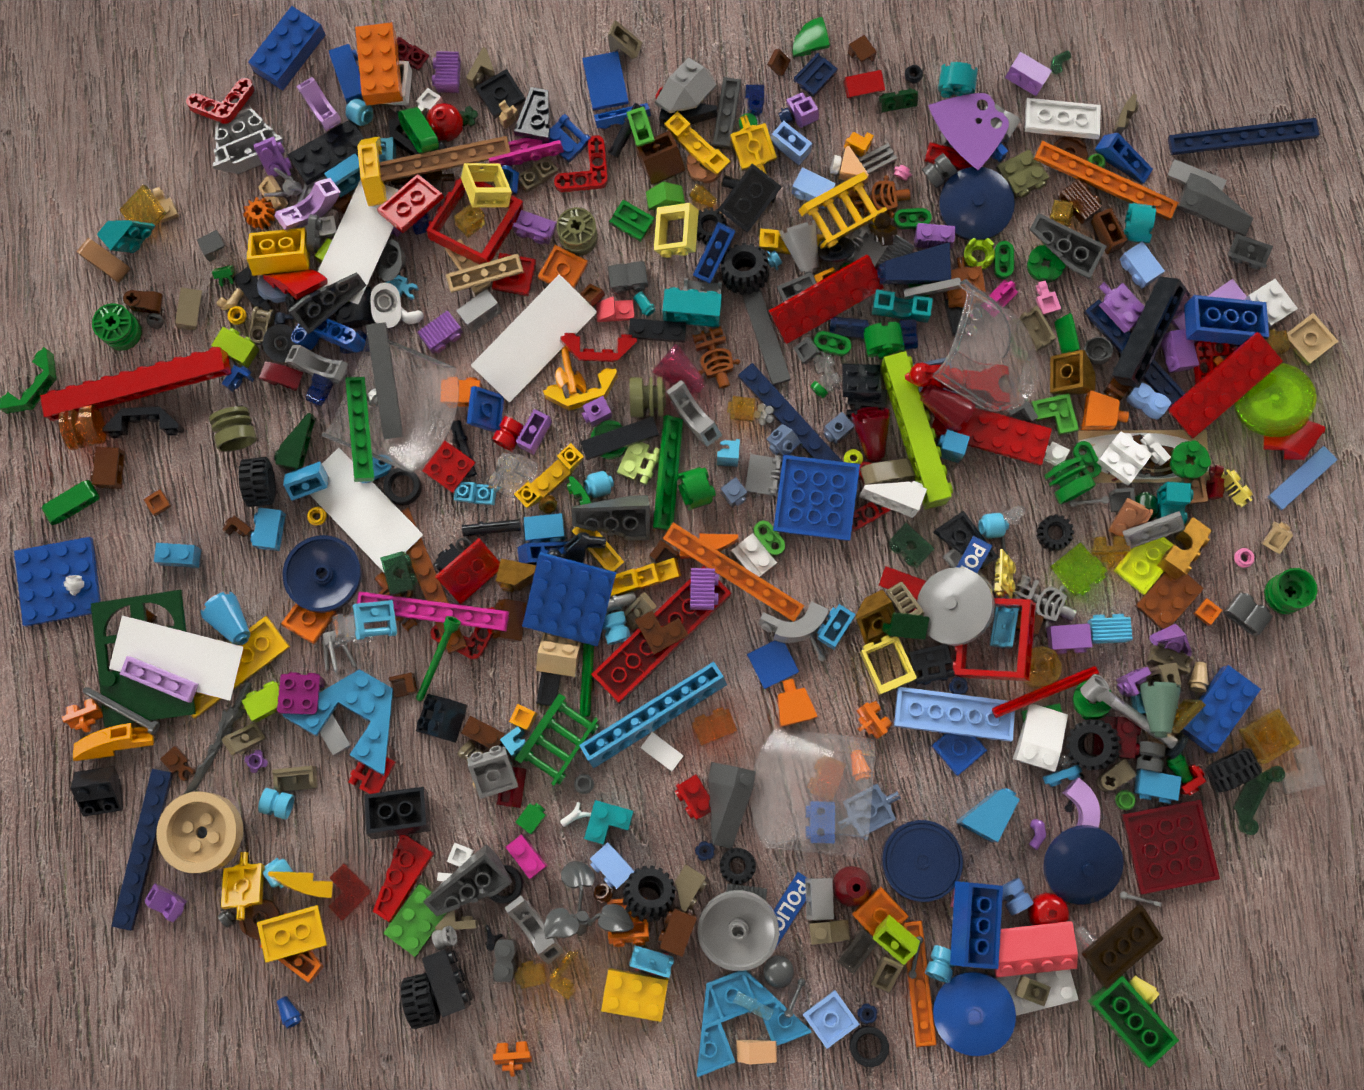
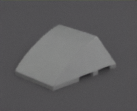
[213,107,283,174]

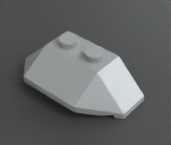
[655,57,717,113]

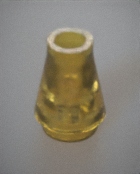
[689,183,717,208]

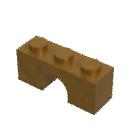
[1157,517,1212,579]

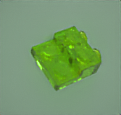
[1050,542,1108,597]

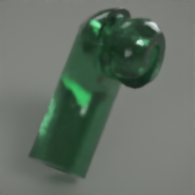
[1050,50,1071,74]

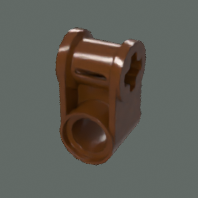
[123,290,163,314]

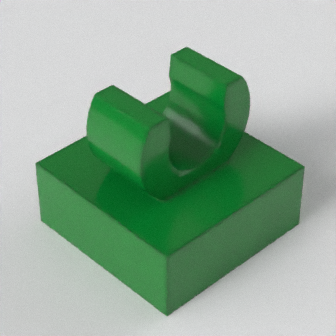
[212,265,235,286]

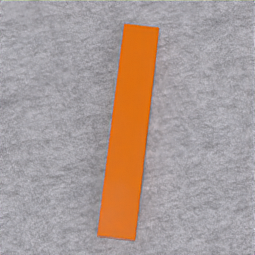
[901,920,937,1047]

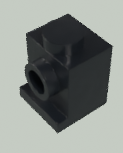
[434,543,460,572]

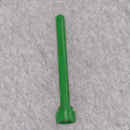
[416,616,461,702]

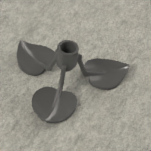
[544,861,634,939]

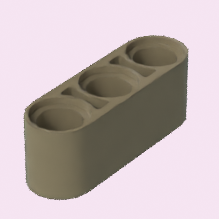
[860,458,916,485]

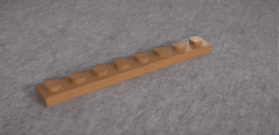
[379,136,511,182]

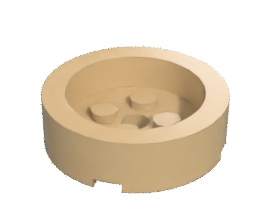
[156,792,243,873]

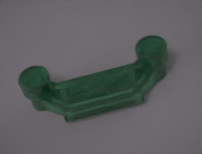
[1232,766,1285,835]

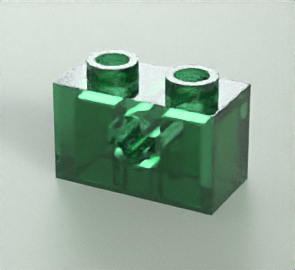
[888,523,935,568]
[380,551,418,596]

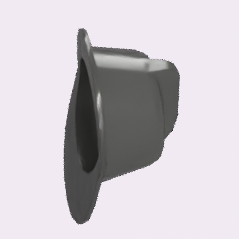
[378,239,406,282]

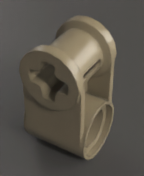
[249,306,275,344]
[1096,758,1137,792]

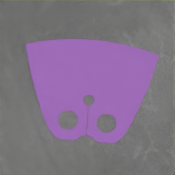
[928,93,1009,170]

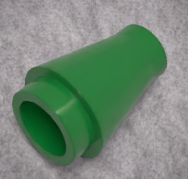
[1166,753,1193,783]

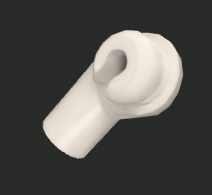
[401,307,424,324]

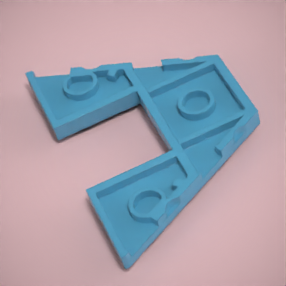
[282,669,393,776]
[697,970,812,1077]

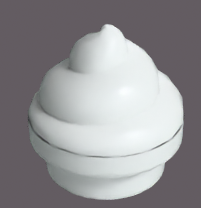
[64,575,84,596]

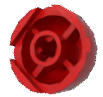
[426,103,463,141]
[1027,892,1069,925]

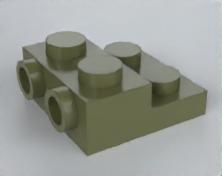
[996,149,1049,199]

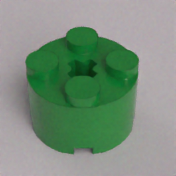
[864,322,905,360]
[677,467,716,511]

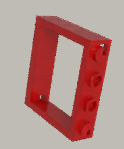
[426,178,523,265]
[953,598,1036,681]

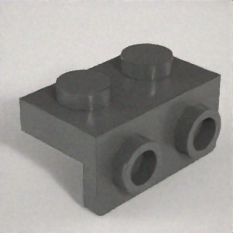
[1227,233,1273,270]

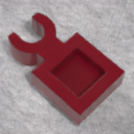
[1206,465,1225,500]

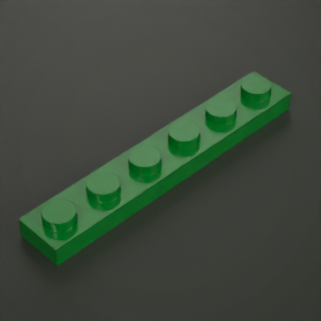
[345,377,374,482]
[653,415,683,531]

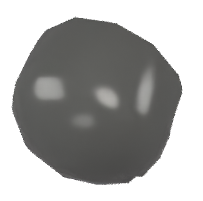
[1084,337,1113,365]
[763,955,794,988]

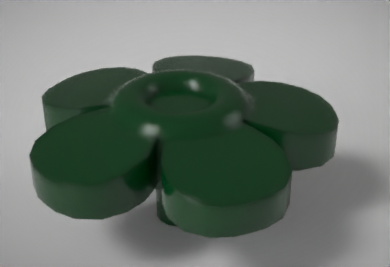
[459,106,478,127]

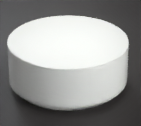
[830,155,842,175]

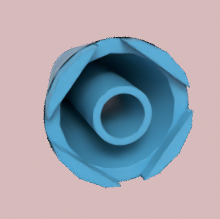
[201,592,250,645]

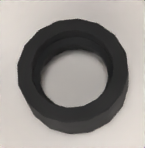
[384,467,422,505]
[488,865,523,904]
[849,1026,889,1067]

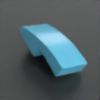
[454,482,497,505]

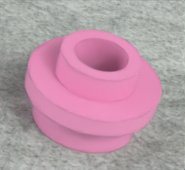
[894,165,912,181]
[1234,548,1254,568]

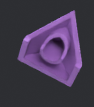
[1149,624,1192,657]

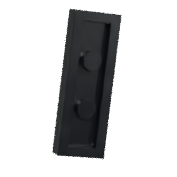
[629,318,686,343]

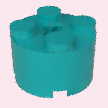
[938,62,978,98]
[1124,203,1156,244]

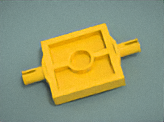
[730,115,777,174]
[221,852,264,920]

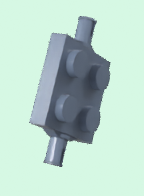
[837,783,901,838]

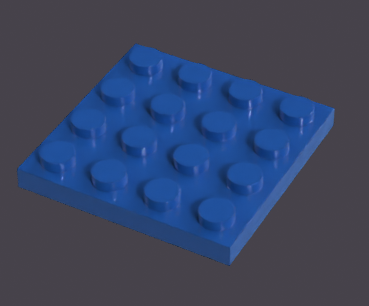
[773,455,860,541]
[14,537,101,627]
[522,552,617,647]

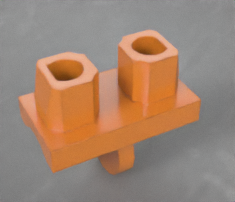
[62,698,103,733]
[856,701,892,739]
[493,1041,532,1077]

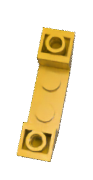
[357,136,387,206]
[543,368,618,411]
[514,443,584,508]

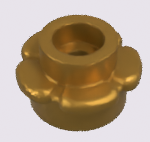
[538,495,557,514]

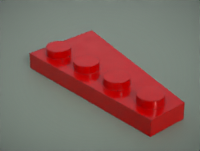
[373,835,435,922]

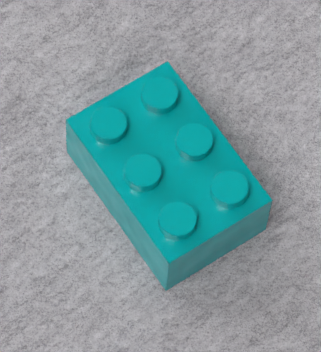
[662,287,722,328]

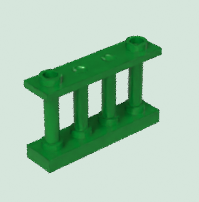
[515,693,599,786]

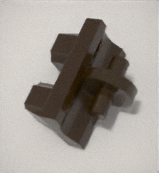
[869,212,898,246]

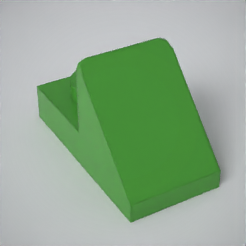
[626,106,655,147]

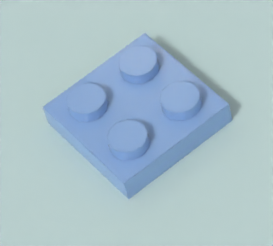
[803,990,860,1049]

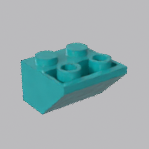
[97,220,156,253]

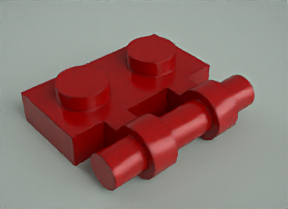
[348,757,396,794]

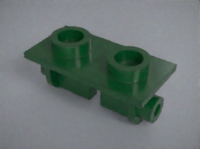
[879,88,918,113]

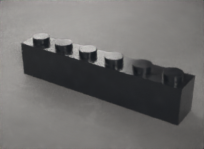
[1112,276,1187,388]

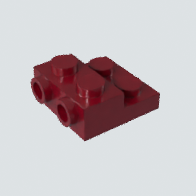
[1091,716,1141,759]

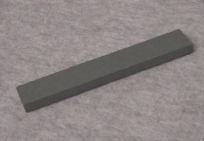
[742,288,791,386]
[366,322,404,440]

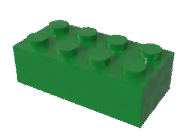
[1087,975,1179,1068]

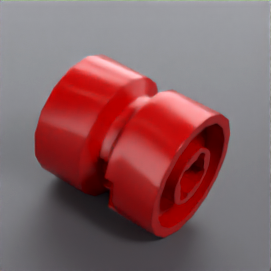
[491,416,524,452]

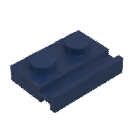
[793,53,838,97]

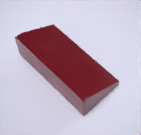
[497,767,527,808]

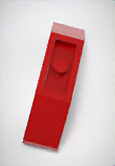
[560,333,637,362]

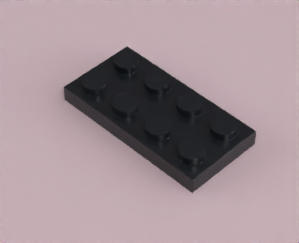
[287,120,365,185]

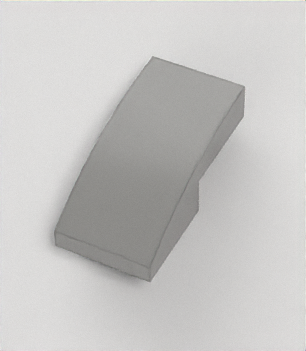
[320,713,352,757]

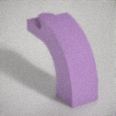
[296,77,342,131]
[275,178,340,230]
[1062,778,1100,827]

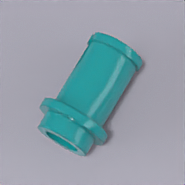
[633,291,655,316]

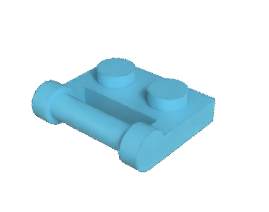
[353,600,397,640]

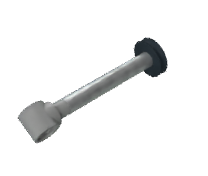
[1080,674,1189,760]

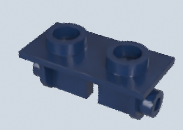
[829,317,869,338]

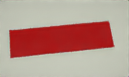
[878,566,926,600]

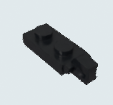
[232,267,273,311]

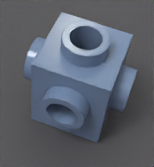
[766,424,801,457]

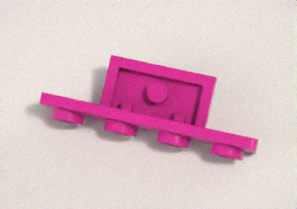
[488,138,564,166]

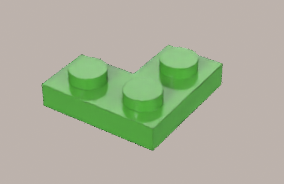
[1031,393,1079,435]

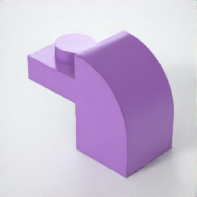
[786,92,819,128]
[144,883,187,923]

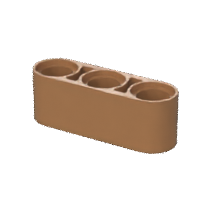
[76,238,131,283]

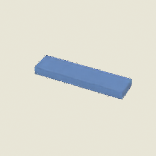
[1267,446,1338,510]

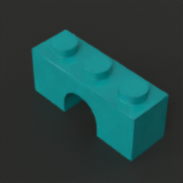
[871,289,933,323]

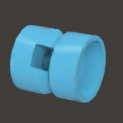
[603,611,631,645]
[258,788,295,820]
[925,945,956,983]

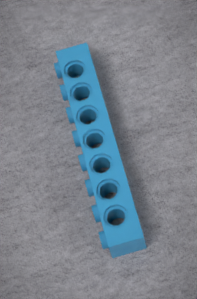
[579,662,727,768]

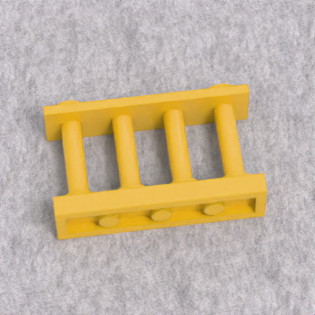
[798,172,887,249]

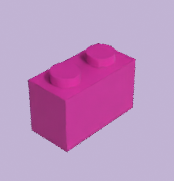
[506,834,547,879]

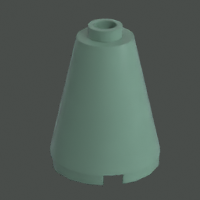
[1140,682,1181,738]

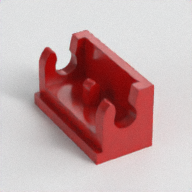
[843,70,885,98]

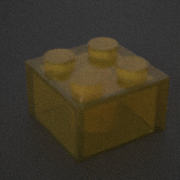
[1238,708,1301,764]

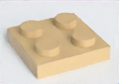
[1282,313,1338,366]

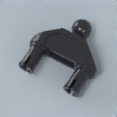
[547,532,606,564]

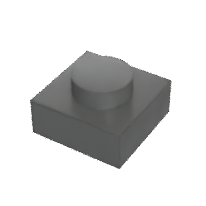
[793,337,820,364]

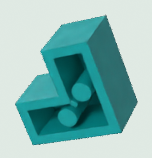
[1156,482,1194,525]
[584,800,634,844]

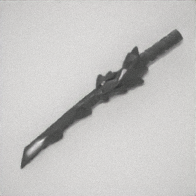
[184,681,252,794]

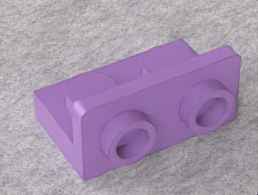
[253,136,293,177]
[512,210,557,244]
[1116,667,1151,697]

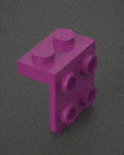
[277,672,325,715]

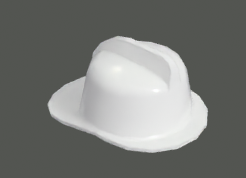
[370,283,401,328]

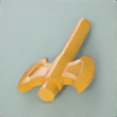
[555,346,586,395]

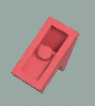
[596,297,634,322]

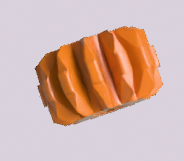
[243,197,276,230]

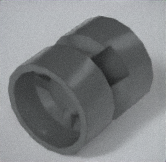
[922,153,957,189]
[1136,741,1166,773]

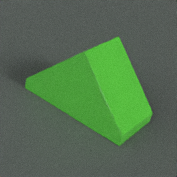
[646,181,685,210]

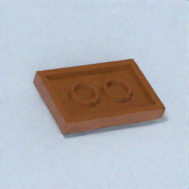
[1135,572,1204,630]

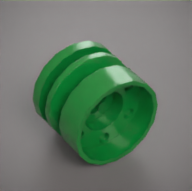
[92,303,142,351]
[1044,456,1096,505]
[1264,568,1318,615]

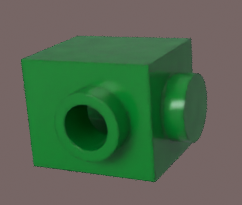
[515,802,547,835]

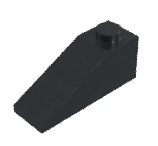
[659,103,718,129]

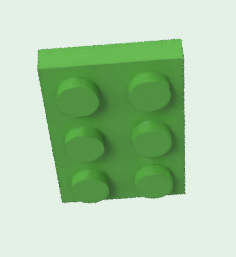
[383,883,448,957]

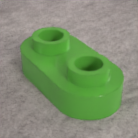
[754,521,785,556]

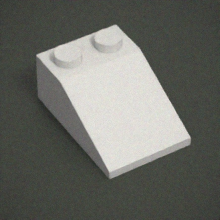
[859,481,927,518]
[1013,703,1068,772]

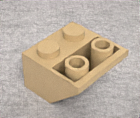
[536,632,582,677]

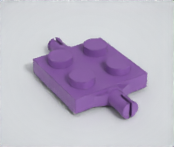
[1098,282,1145,333]

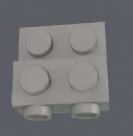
[467,746,518,799]

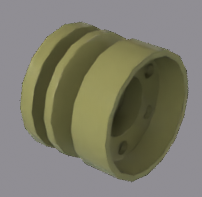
[556,207,598,256]
[629,377,666,418]
[209,406,257,452]

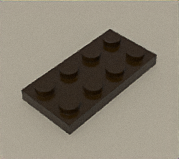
[1081,905,1163,988]

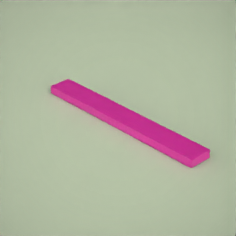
[357,591,509,631]

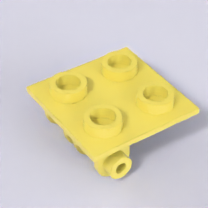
[1221,469,1253,507]
[994,549,1016,599]

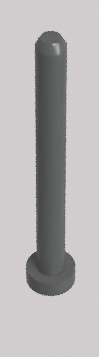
[83,687,160,735]

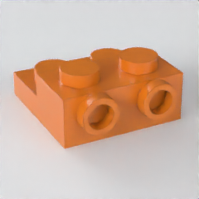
[607,897,649,947]

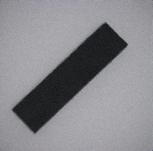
[580,417,659,460]

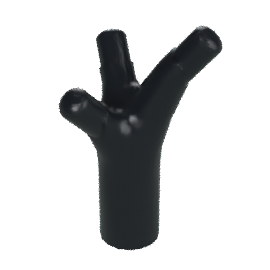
[485,925,503,951]

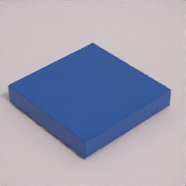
[467,386,504,432]
[747,641,799,689]
[931,733,988,776]

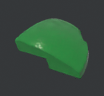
[792,17,830,58]

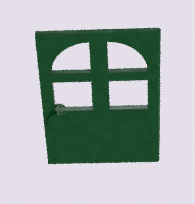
[91,590,196,727]

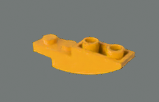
[73,723,154,761]

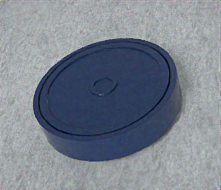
[881,820,963,902]

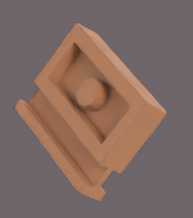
[1108,498,1153,539]

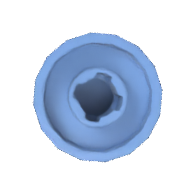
[1002,878,1034,916]

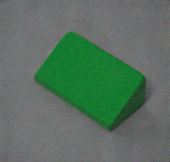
[1054,313,1080,354]

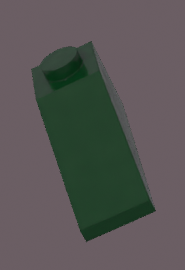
[274,413,316,471]

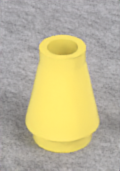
[1129,975,1160,1006]

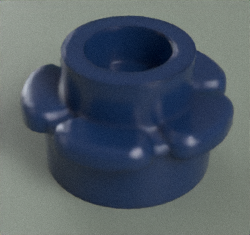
[778,107,793,124]
[949,677,968,695]
[695,841,715,861]
[857,1003,877,1024]

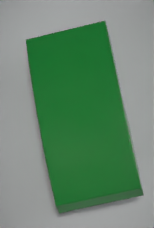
[567,476,591,505]

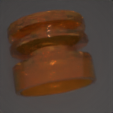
[59,404,107,451]

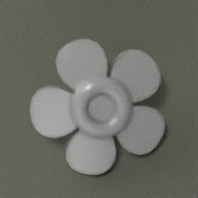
[754,403,774,425]

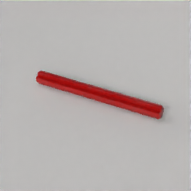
[992,666,1099,718]

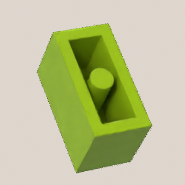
[211,327,260,368]
[241,681,280,723]
[872,915,920,965]

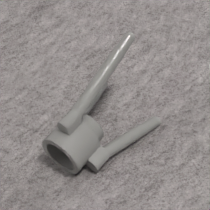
[264,168,303,197]
[322,631,357,672]

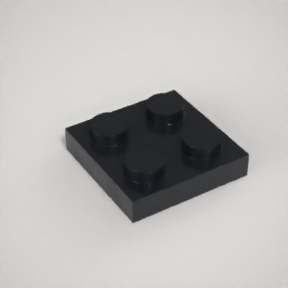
[475,69,526,119]
[842,363,882,398]

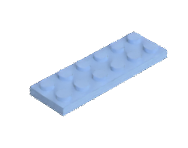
[894,687,1015,742]

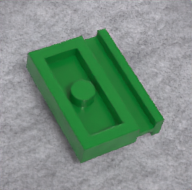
[609,200,655,242]

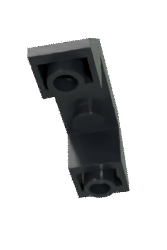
[387,108,447,155]
[102,406,184,438]

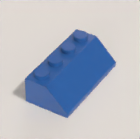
[950,881,1003,969]

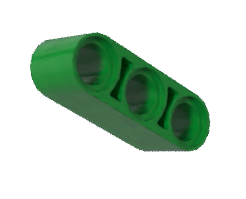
[398,107,439,154]
[41,480,100,525]

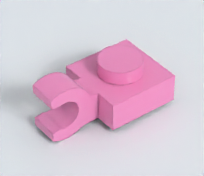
[1036,281,1061,316]

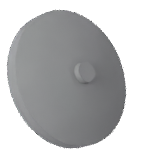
[917,567,995,646]
[698,890,779,971]

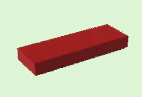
[924,142,973,171]

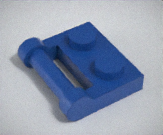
[547,114,590,163]

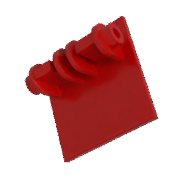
[422,441,476,493]

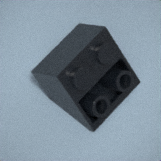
[416,694,468,743]
[70,766,123,817]

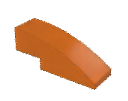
[680,533,738,559]

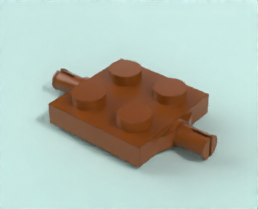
[946,257,987,318]

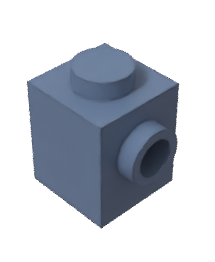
[823,412,854,445]
[720,477,747,508]

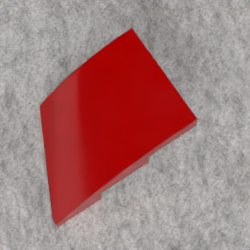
[263,270,327,300]
[1263,415,1325,460]

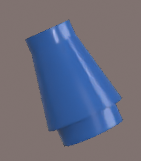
[276,996,302,1029]

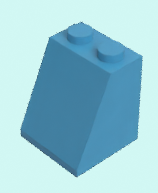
[956,788,1020,842]

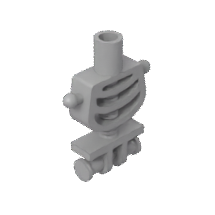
[1013,575,1077,628]

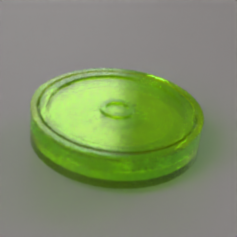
[1234,363,1317,437]

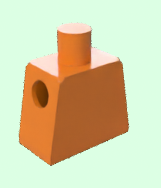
[1081,391,1129,430]
[777,679,818,727]

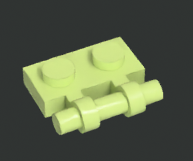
[617,442,660,485]

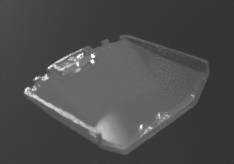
[322,333,459,473]
[750,729,875,859]

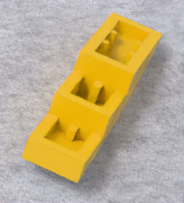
[611,558,681,597]

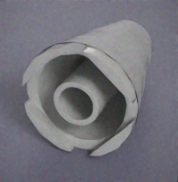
[779,220,819,274]

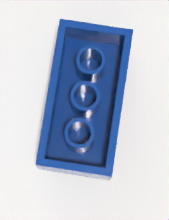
[248,6,326,91]
[1184,295,1269,345]
[1177,665,1261,754]

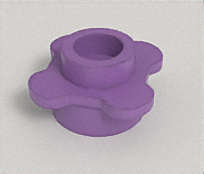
[244,750,268,773]

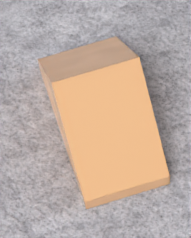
[839,146,869,184]
[736,1040,777,1065]

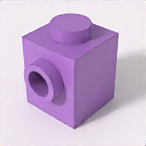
[581,396,612,427]

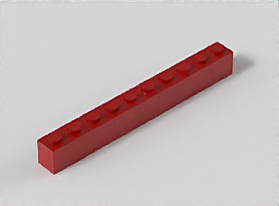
[40,347,232,421]

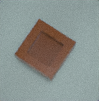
[143,489,171,516]

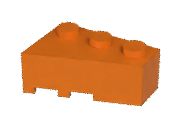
[260,913,324,984]

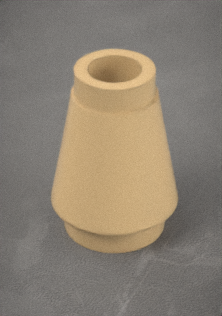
[1188,662,1209,692]

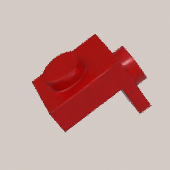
[1179,764,1206,796]

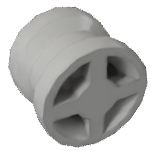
[432,926,457,950]

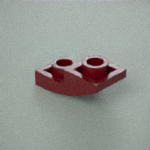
[397,36,429,71]
[258,361,303,391]

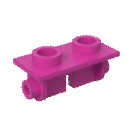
[979,280,1018,318]

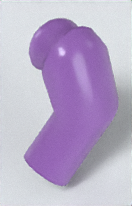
[1029,819,1046,850]

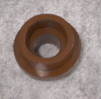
[594,883,613,904]

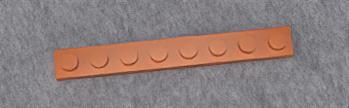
[1033,141,1178,221]
[662,522,804,622]

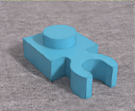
[385,275,419,299]

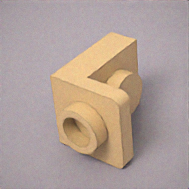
[1262,521,1293,554]

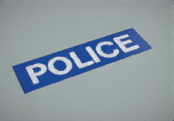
[956,536,992,573]
[774,872,807,949]

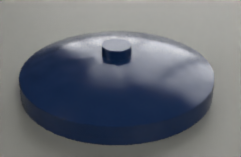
[939,167,1015,241]
[283,535,362,613]
[1043,825,1124,905]

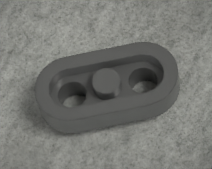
[306,214,323,253]

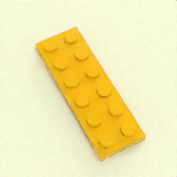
[191,616,290,719]

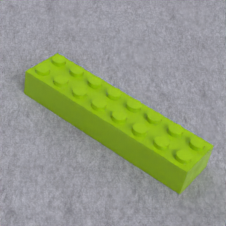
[880,351,953,510]

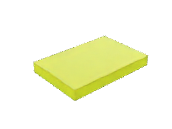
[1113,537,1174,595]

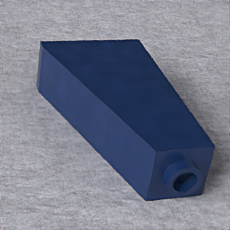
[877,243,951,284]

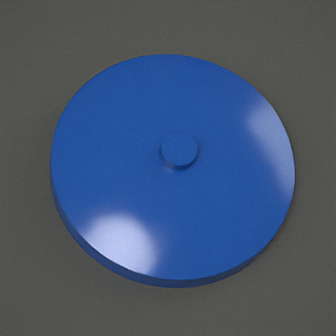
[933,971,1016,1056]

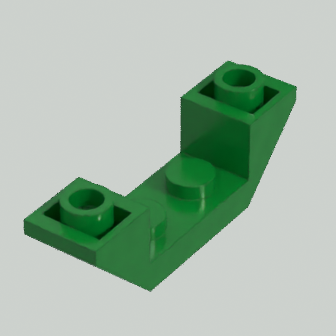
[0,347,57,414]

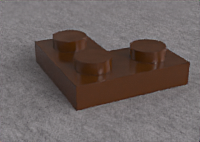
[635,611,688,655]

